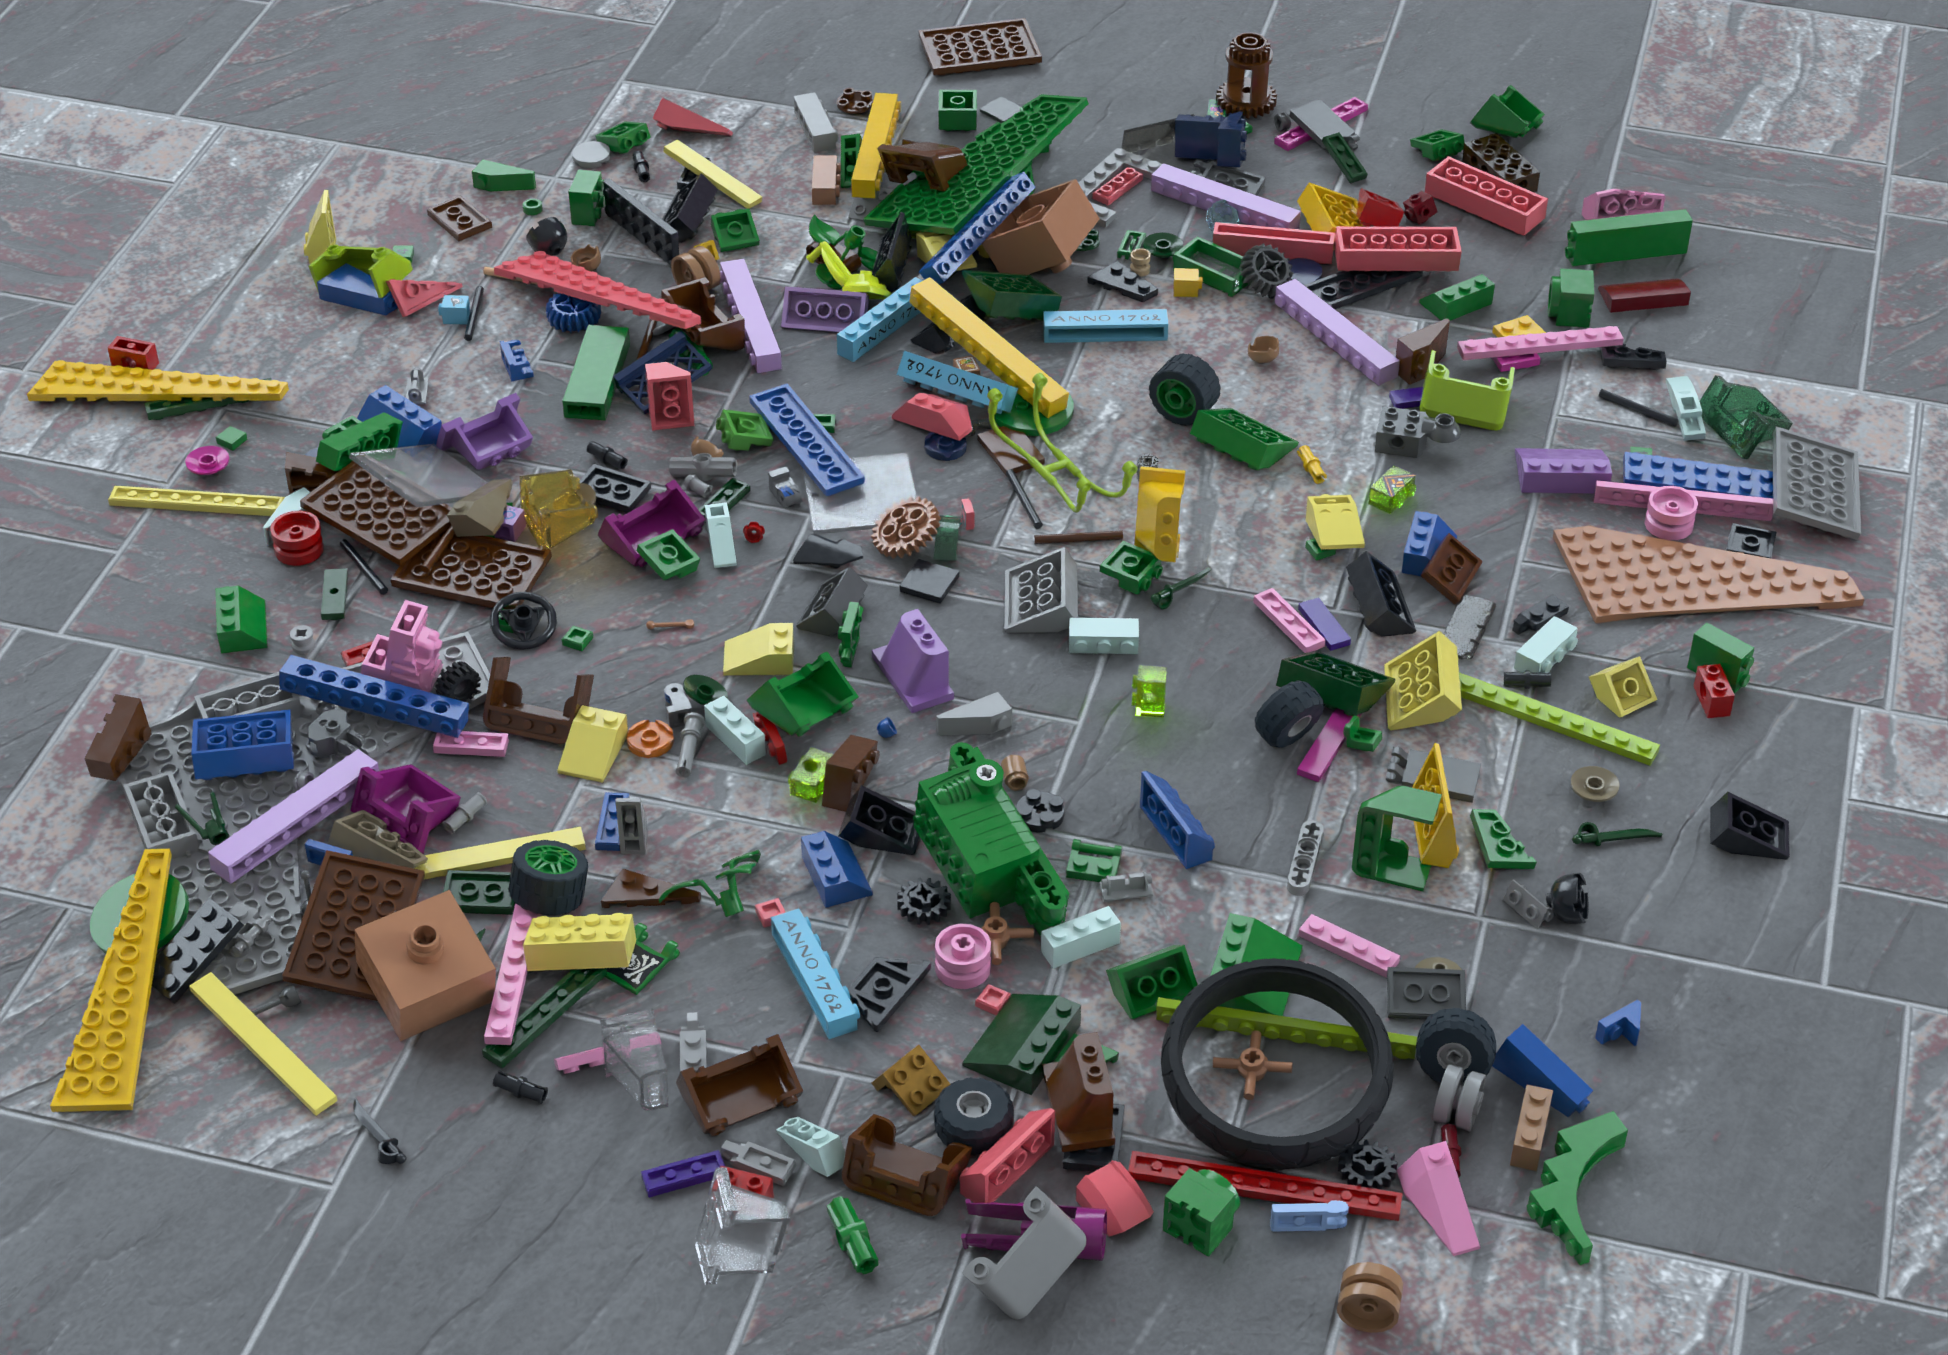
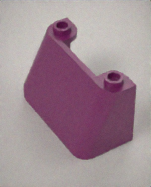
[598,479,706,567]

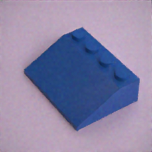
[191,710,294,780]

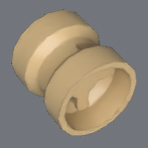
[1130,248,1151,277]

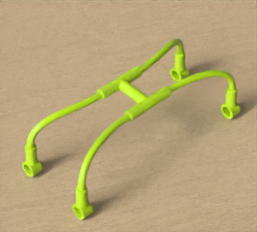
[987,373,1138,513]

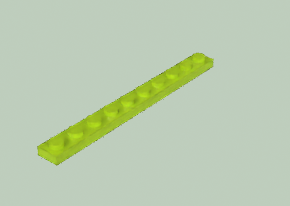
[1459,672,1660,766]
[1156,997,1417,1059]

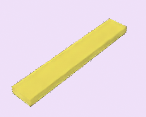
[663,140,762,209]

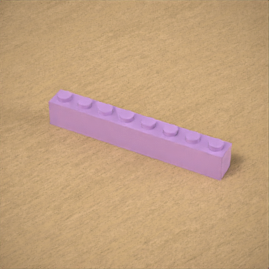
[1151,163,1301,229]
[720,259,782,373]
[1275,279,1400,386]
[208,749,379,884]

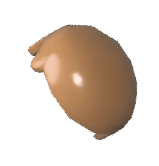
[571,244,601,272]
[1248,336,1279,364]
[691,436,724,457]

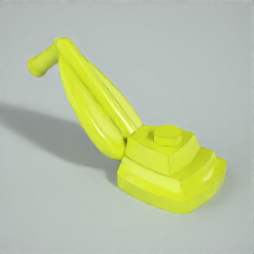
[806,241,892,299]

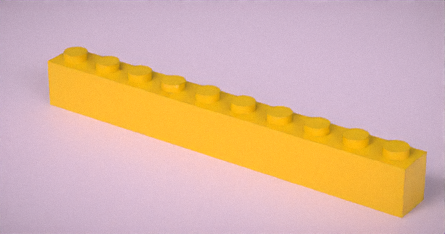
[851,93,901,198]
[909,277,1069,418]

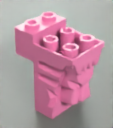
[361,600,443,692]

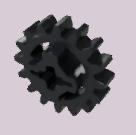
[897,878,951,925]
[1338,1139,1398,1190]

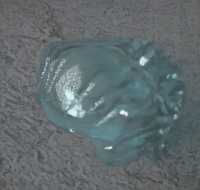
[1206,200,1240,232]

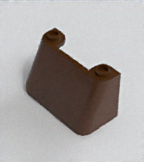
[661,277,745,351]
[676,1034,803,1137]
[842,1114,972,1216]

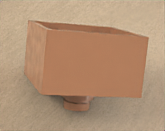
[982,179,1100,275]
[355,890,496,1041]

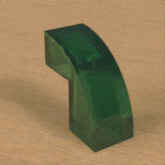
[934,515,962,561]

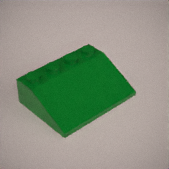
[1190,408,1299,471]
[1210,913,1303,1016]

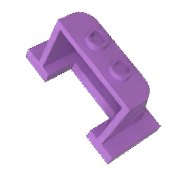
[436,393,533,470]
[872,609,954,713]

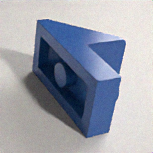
[1595,1000,1641,1046]

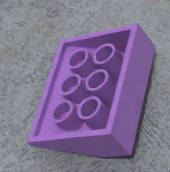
[1515,448,1612,494]

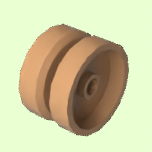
[671,246,721,291]
[1337,1262,1404,1333]

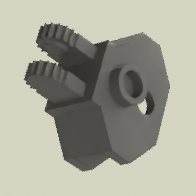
[308,708,366,758]

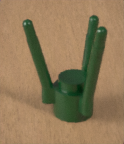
[175,792,229,845]

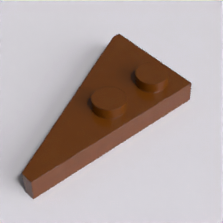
[601,869,701,908]

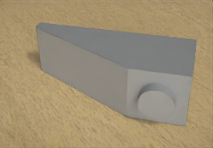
[936,692,1012,736]
[615,798,648,854]

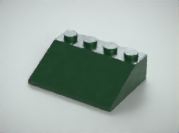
[962,270,1062,321]
[1276,651,1396,716]
[962,994,1081,1095]

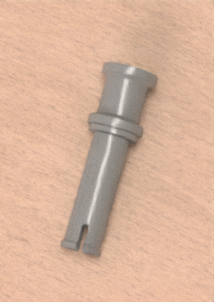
[675,712,705,777]

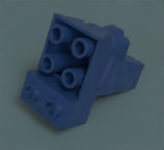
[1175,112,1247,167]

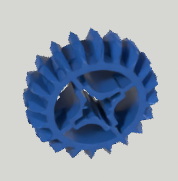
[546,293,601,333]

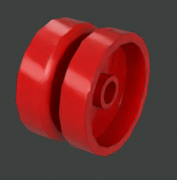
[270,510,324,566]

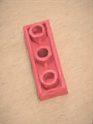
[1092,167,1143,206]

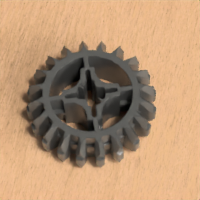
[1239,243,1294,298]

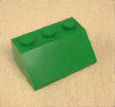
[1419,274,1495,321]
[215,585,268,654]
[1106,945,1198,1019]

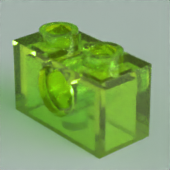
[1131,665,1167,718]
[788,747,833,803]

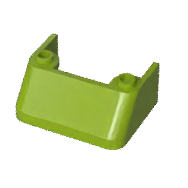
[308,245,413,298]
[1419,350,1515,430]

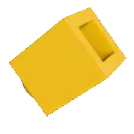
[1173,268,1203,297]

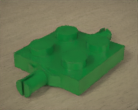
[838,602,864,667]

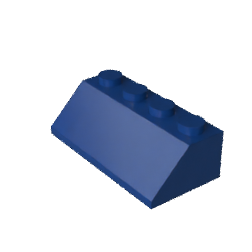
[357,385,442,460]
[1140,771,1215,869]

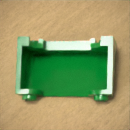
[1470,85,1545,138]
[747,651,859,737]

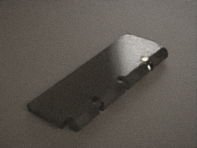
[1121,114,1195,153]
[1444,595,1496,659]

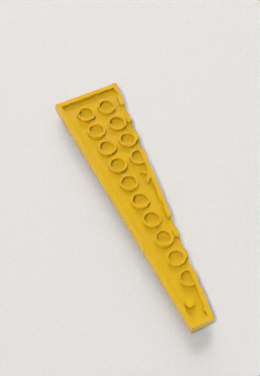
[27,360,289,401]
[50,849,172,1112]

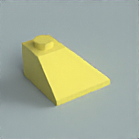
[1589,657,1658,717]

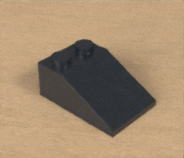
[838,785,920,855]
[1710,792,1790,860]

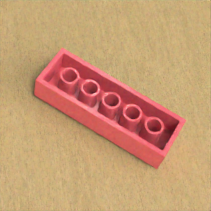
[1425,156,1548,236]
[1334,226,1462,272]

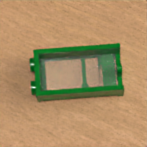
[1173,236,1248,297]

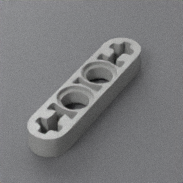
[1287,820,1323,896]

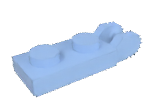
[1270,1200,1349,1232]

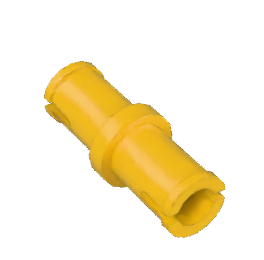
[1297,445,1327,484]

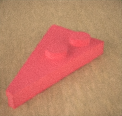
[386,279,463,317]

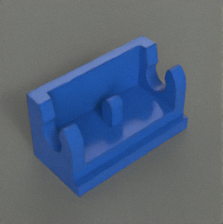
[499,340,534,382]

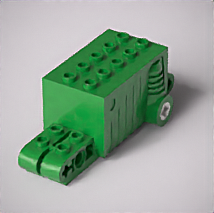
[913,742,1069,936]

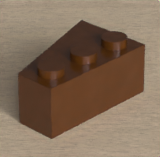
[285,452,340,494]
[84,694,152,781]
[822,735,880,812]

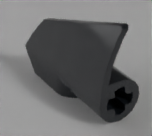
[793,533,863,568]

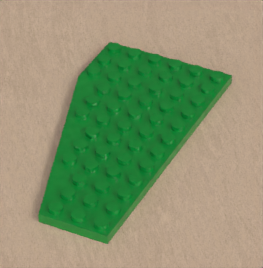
[863,94,1089,235]

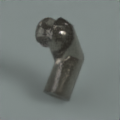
[966,419,991,437]

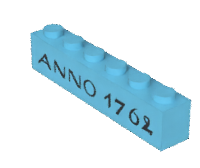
[837,277,923,362]
[1043,309,1169,343]
[897,351,1018,414]
[771,908,860,1039]

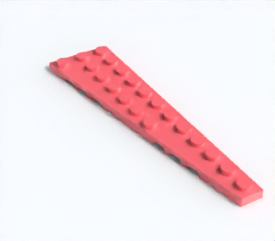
[494,251,701,329]

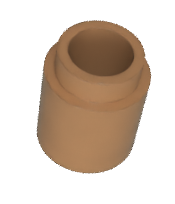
[1001,755,1029,791]

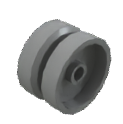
[1433,1064,1486,1132]

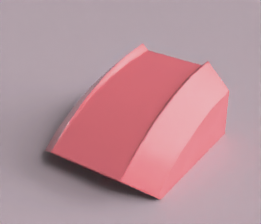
[1076,1160,1154,1237]

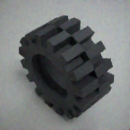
[435,661,481,703]

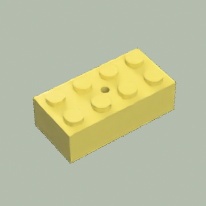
[523,913,636,971]

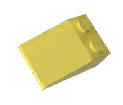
[304,190,336,264]
[723,623,794,676]
[557,705,628,783]

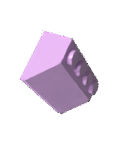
[781,286,869,332]

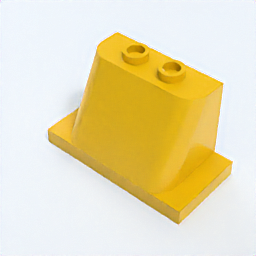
[1134,467,1186,562]

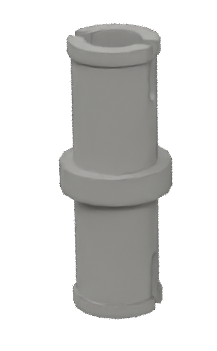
[442,792,487,834]

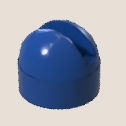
[877,717,897,738]

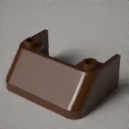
[483,657,594,744]

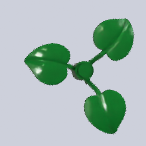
[809,215,878,290]
[659,850,761,917]

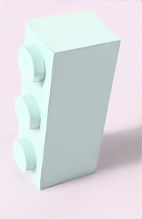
[1514,616,1578,673]
[1069,618,1139,654]
[704,696,766,765]
[1041,906,1121,969]

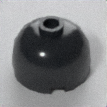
[526,217,568,256]
[1546,873,1589,924]

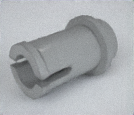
[684,475,712,498]

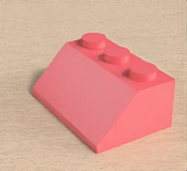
[645,362,695,431]

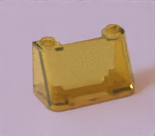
[519,469,598,550]

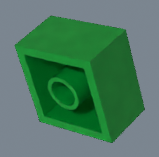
[938,90,977,131]
[568,169,605,227]

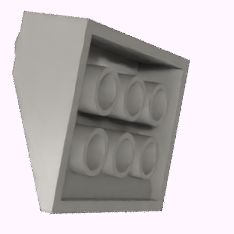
[1004,547,1078,633]

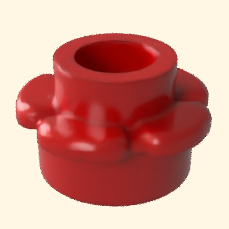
[743,522,765,543]

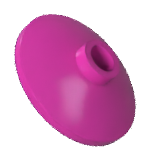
[185,446,230,475]

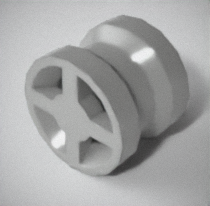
[290,625,315,654]

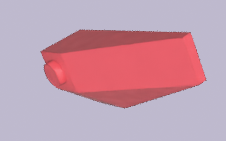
[653,98,733,136]

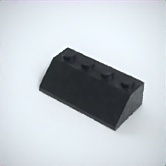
[662,173,718,243]
[872,212,912,293]
[910,294,990,354]
[1346,551,1417,637]

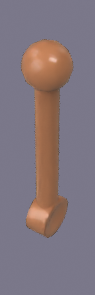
[646,619,694,630]

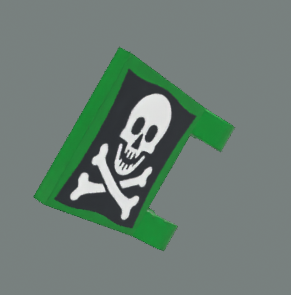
[605,923,680,995]

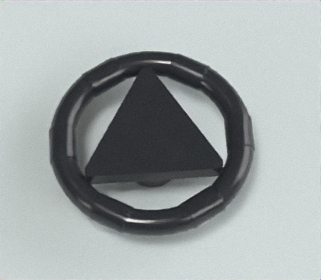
[490,592,557,650]

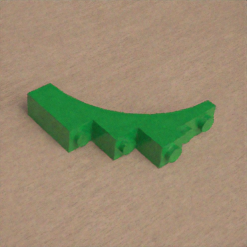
[1527,1111,1628,1265]

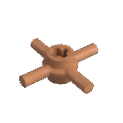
[981,902,1034,965]
[1213,1031,1293,1100]

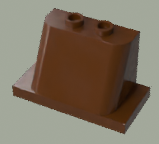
[877,142,968,191]
[1042,1032,1115,1152]

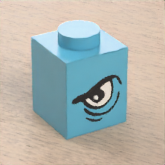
[438,295,470,325]

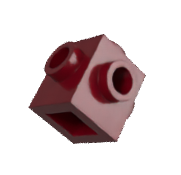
[1403,191,1438,224]

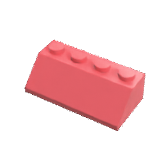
[959,1108,1055,1203]

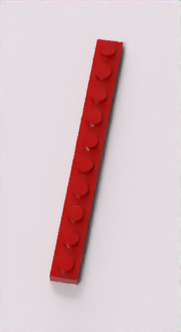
[1128,1151,1403,1221]

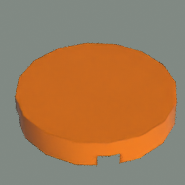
[626,720,674,758]

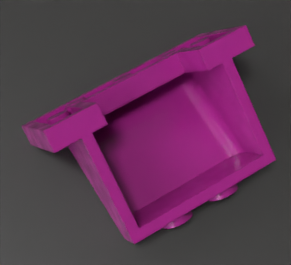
[350,764,461,854]

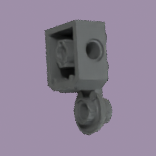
[1375,406,1461,458]

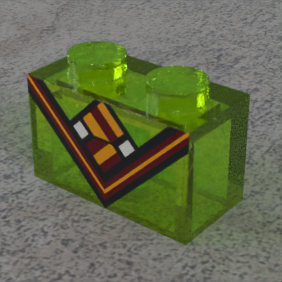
[1368,465,1416,514]

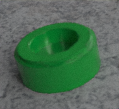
[522,198,543,216]

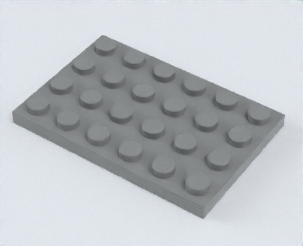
[1773,427,1861,540]

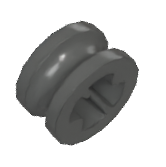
[1274,112,1291,131]

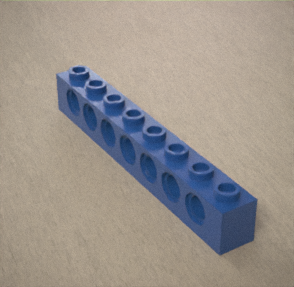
[919,172,1036,284]
[279,655,469,738]

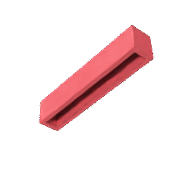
[1213,222,1335,264]

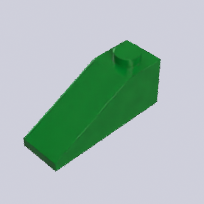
[841,134,862,188]
[472,159,536,192]

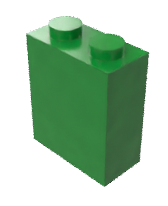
[1687,622,1754,693]

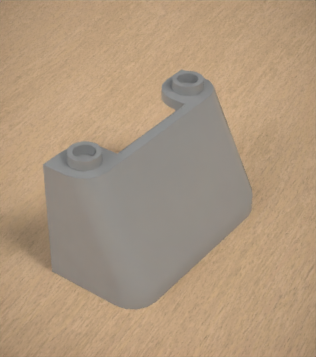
[962,1187,1086,1319]

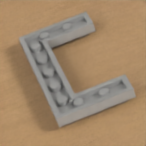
[1078,148,1162,228]

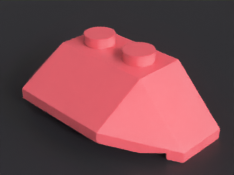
[892,393,972,441]

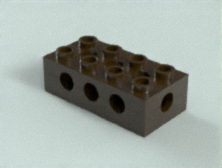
[1462,133,1540,192]

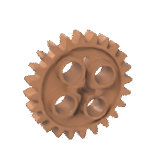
[871,496,941,559]

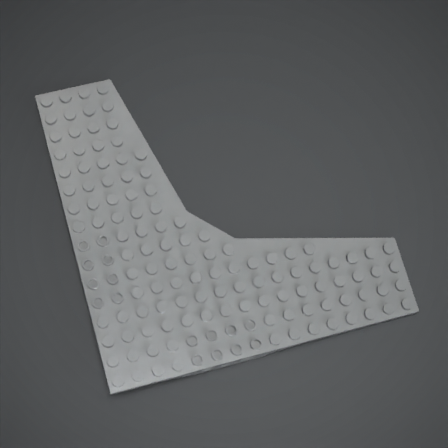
[118,631,490,995]

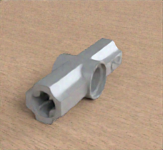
[669,453,737,481]

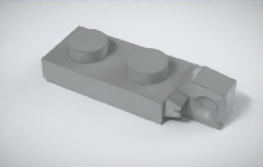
[680,1012,707,1072]
[721,1140,796,1186]

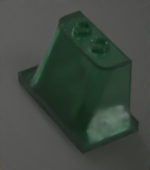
[1699,375,1793,459]

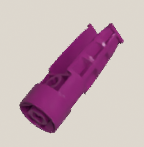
[961,1199,1107,1261]

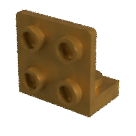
[871,1044,951,1116]

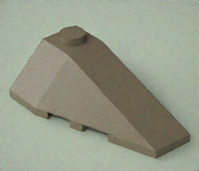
[447,479,513,537]
[328,810,428,868]

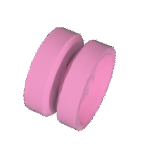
[1644,486,1698,540]
[935,924,991,989]

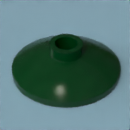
[1143,232,1183,257]
[683,675,728,705]

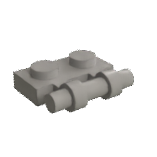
[224,902,273,954]

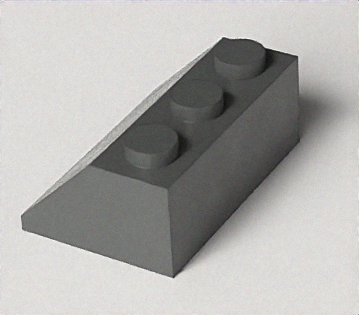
[796,567,868,636]

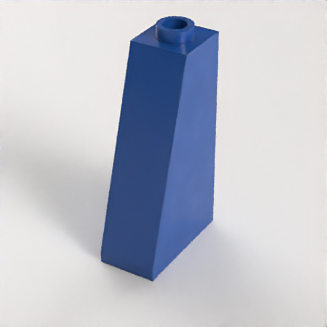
[317,263,398,316]
[1492,1024,1593,1117]

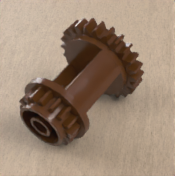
[1216,32,1277,119]

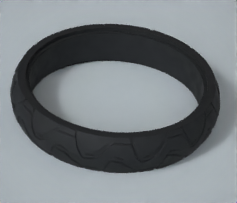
[1161,958,1394,1170]

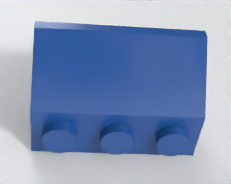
[1401,511,1457,576]
[801,831,873,908]

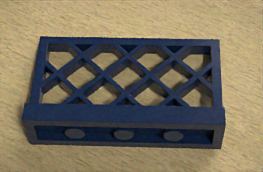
[613,331,712,415]

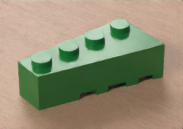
[316,412,403,471]

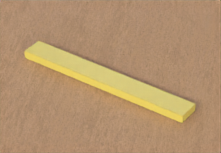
[108,486,285,516]
[414,827,586,879]
[190,972,337,1116]

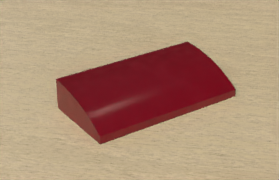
[1598,278,1691,313]

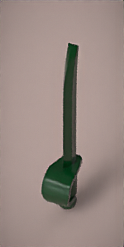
[1151,567,1212,609]
[1572,822,1663,846]

